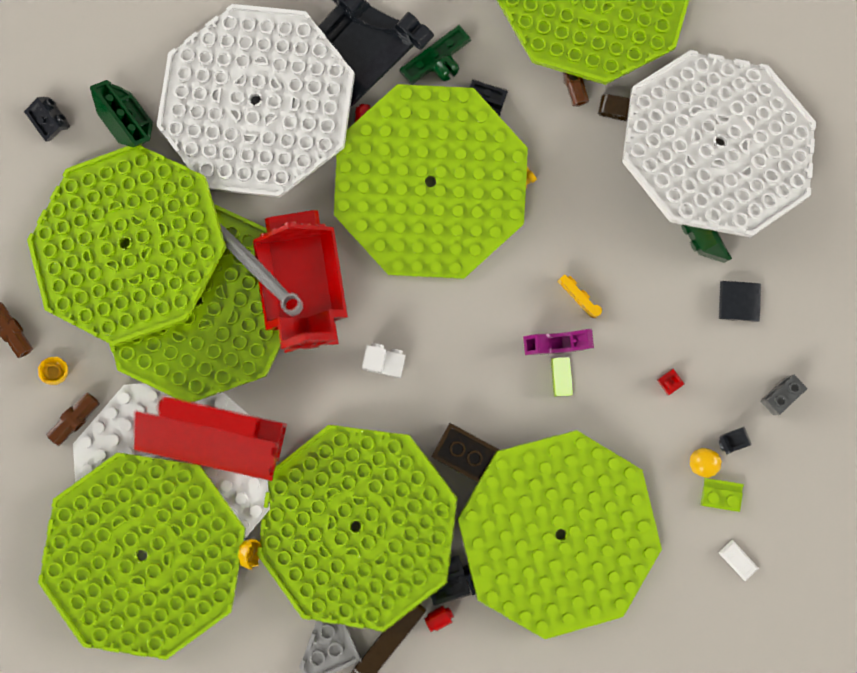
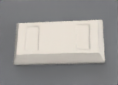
[718,540,759,581]

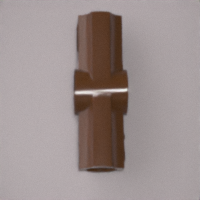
[563,72,589,107]
[0,302,33,358]
[46,392,100,446]

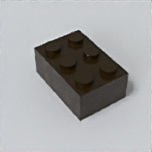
[431,423,500,482]

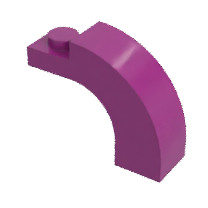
[523,329,594,355]

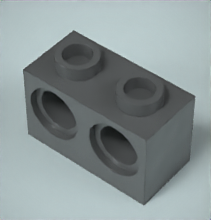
[760,374,808,415]

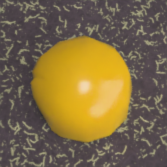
[38,357,68,385]
[689,448,722,478]
[238,539,263,570]

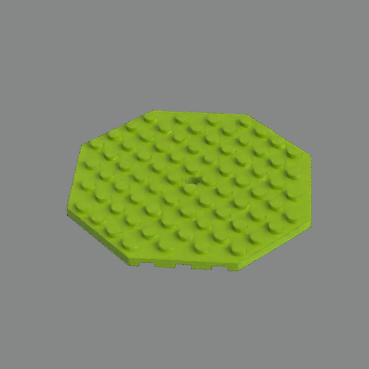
[497,0,689,85]
[334,84,528,279]
[27,145,227,346]
[109,204,281,403]
[257,425,457,632]
[457,430,662,639]
[38,452,246,660]

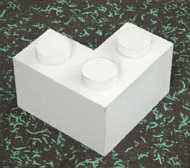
[362,343,406,379]

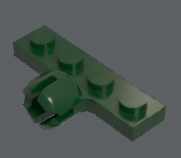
[399,25,471,85]

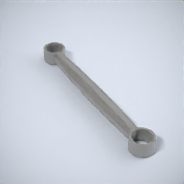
[220,224,303,316]

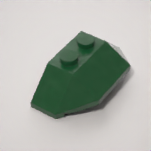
[90,80,153,147]
[681,225,732,263]

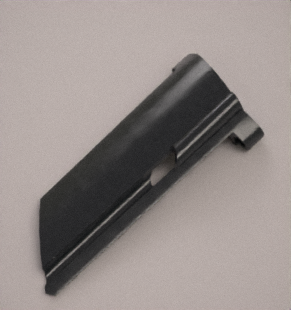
[251,0,434,108]

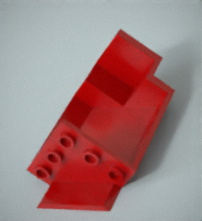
[253,210,348,353]
[134,396,287,481]

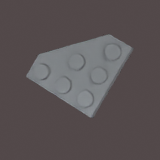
[299,621,361,673]

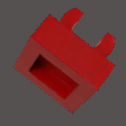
[657,369,684,395]

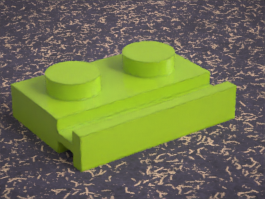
[700,478,744,512]

